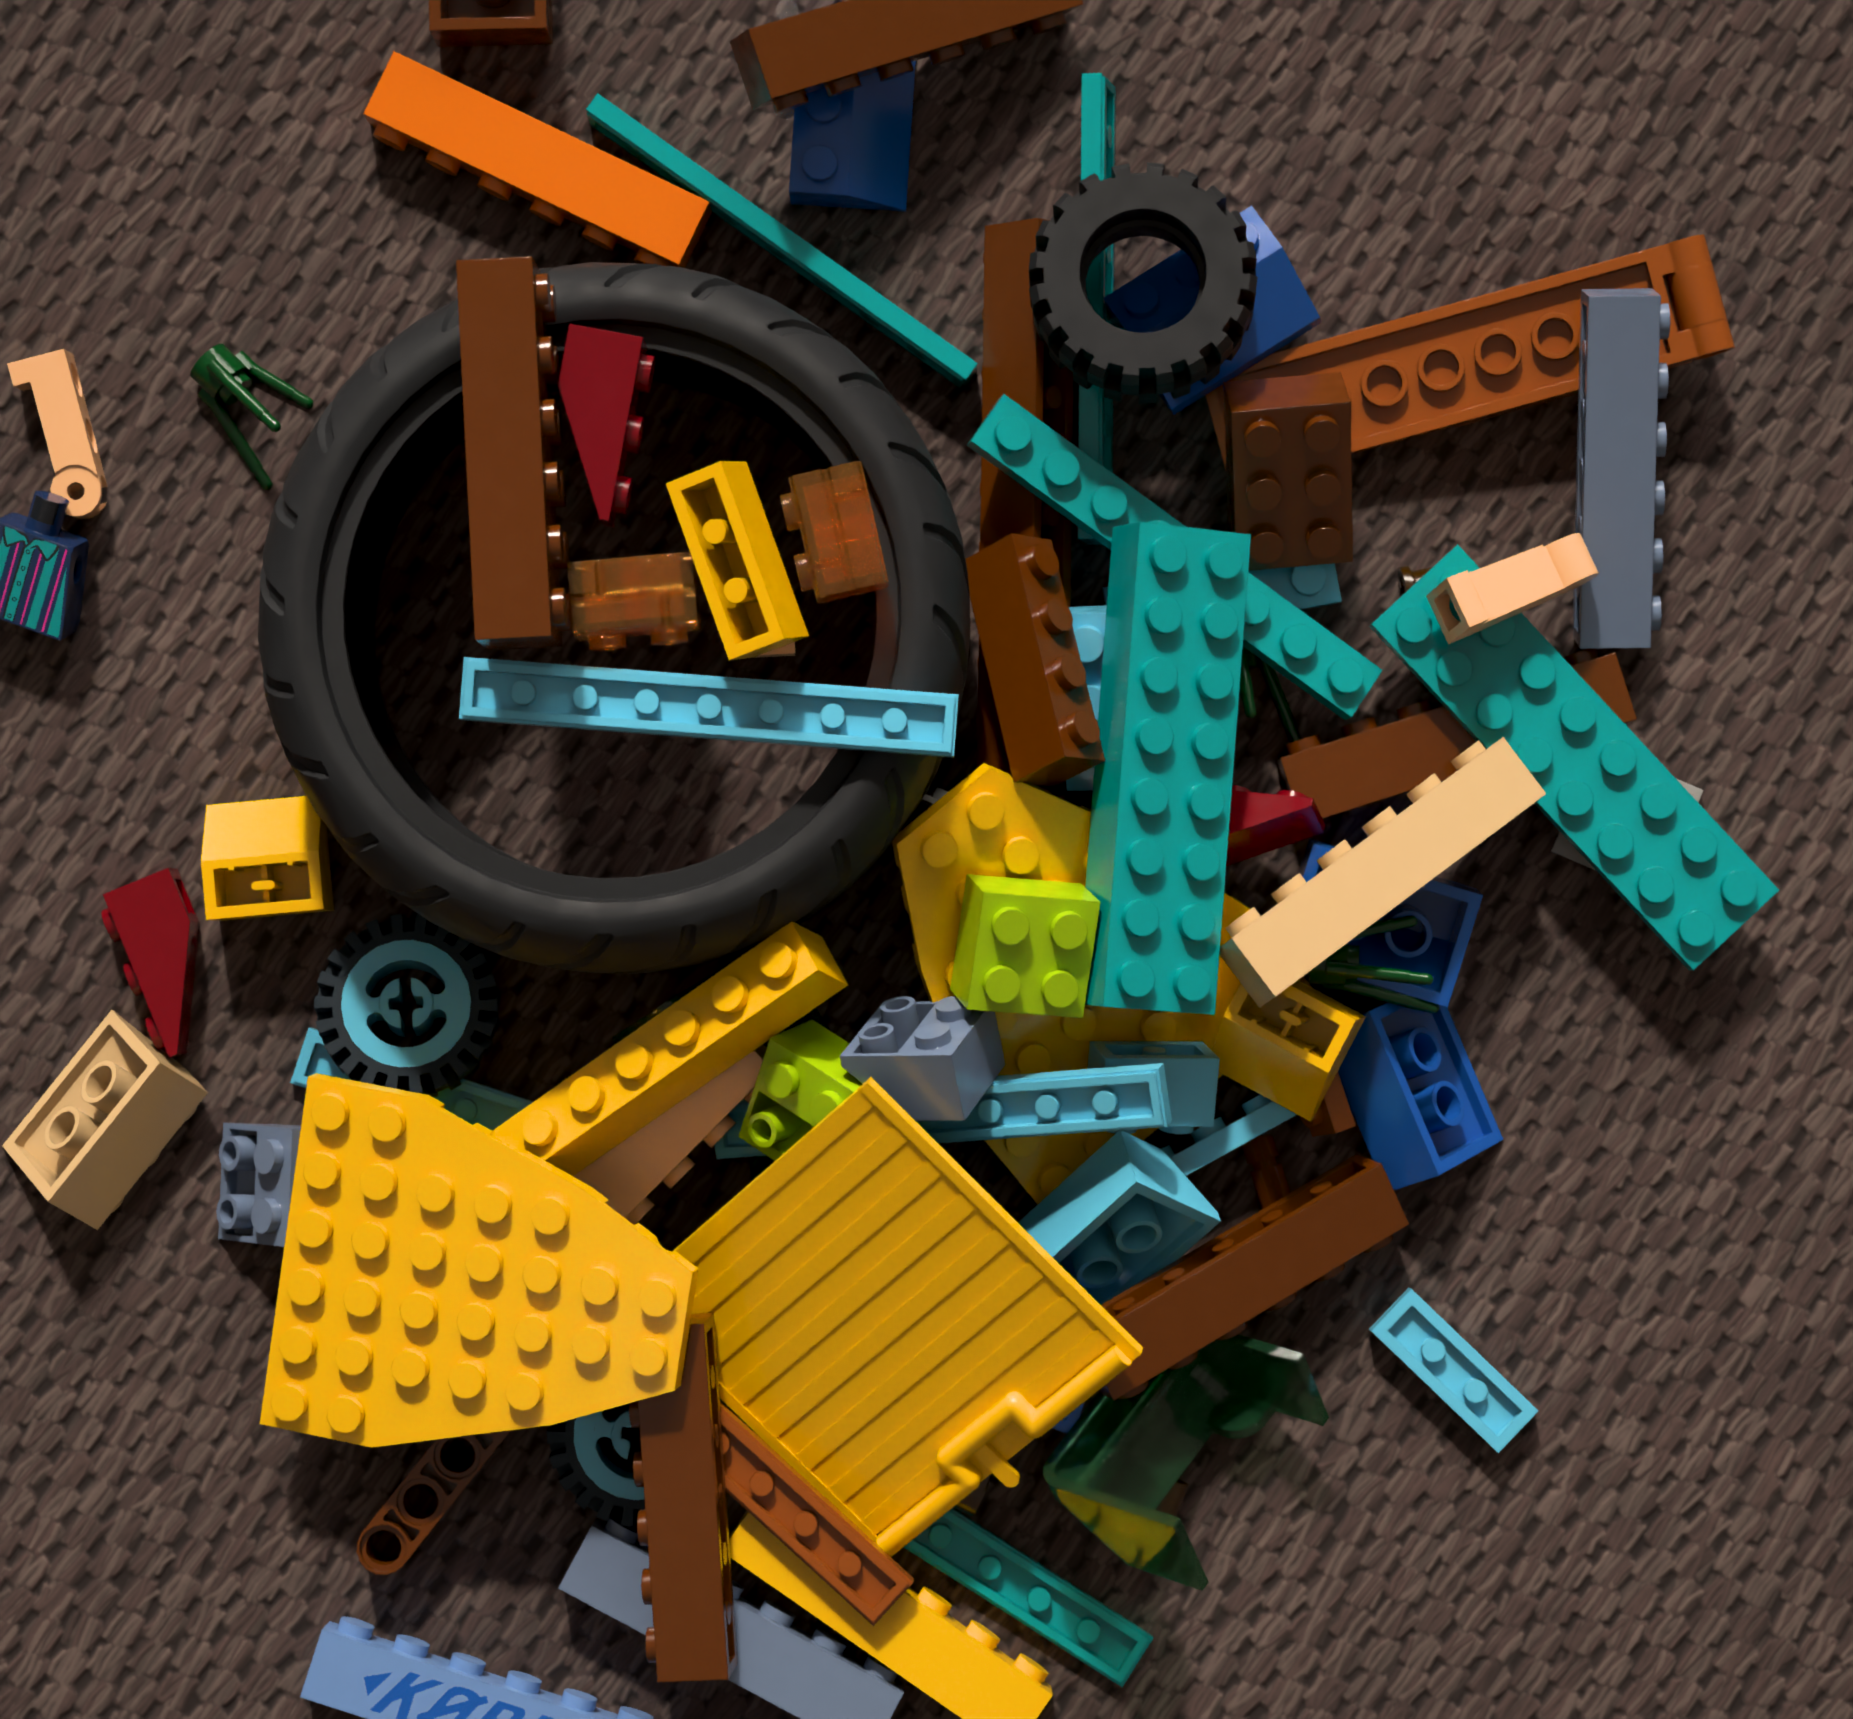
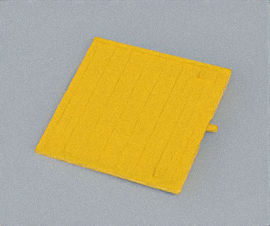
[672,1077,1143,1557]

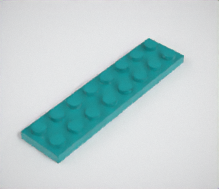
[1369,544,1779,970]

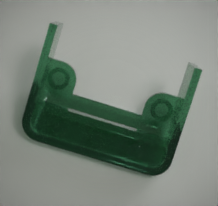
[1043,1334,1329,1591]

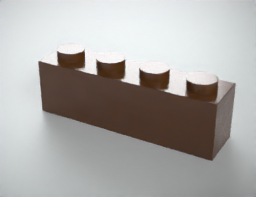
[966,533,1105,786]

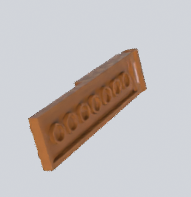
[1205,234,1735,470]

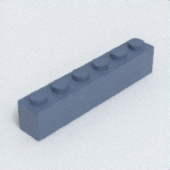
[1573,288,1670,649]
[558,1517,904,1719]

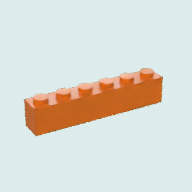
[363,51,712,268]

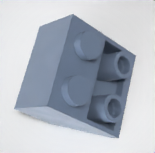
[840,996,1005,1121]
[216,1123,301,1247]

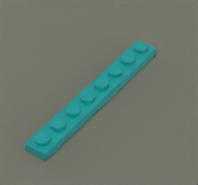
[967,394,1383,720]

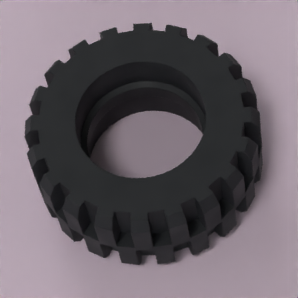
[1028,162,1258,404]

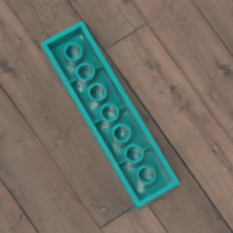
[1085,521,1251,1015]

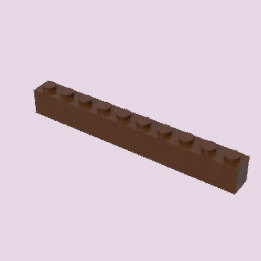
[976,218,1074,801]

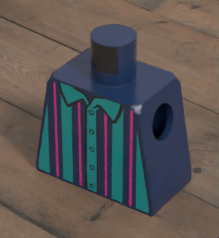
[0,491,89,641]

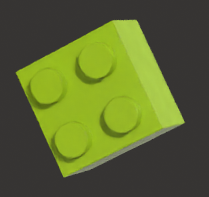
[950,874,1101,1018]

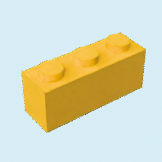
[666,461,809,660]

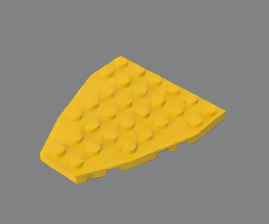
[892,763,1311,1204]
[260,1073,699,1448]

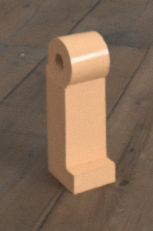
[7,349,108,519]
[1426,533,1599,645]

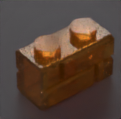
[780,461,889,603]
[567,552,701,651]

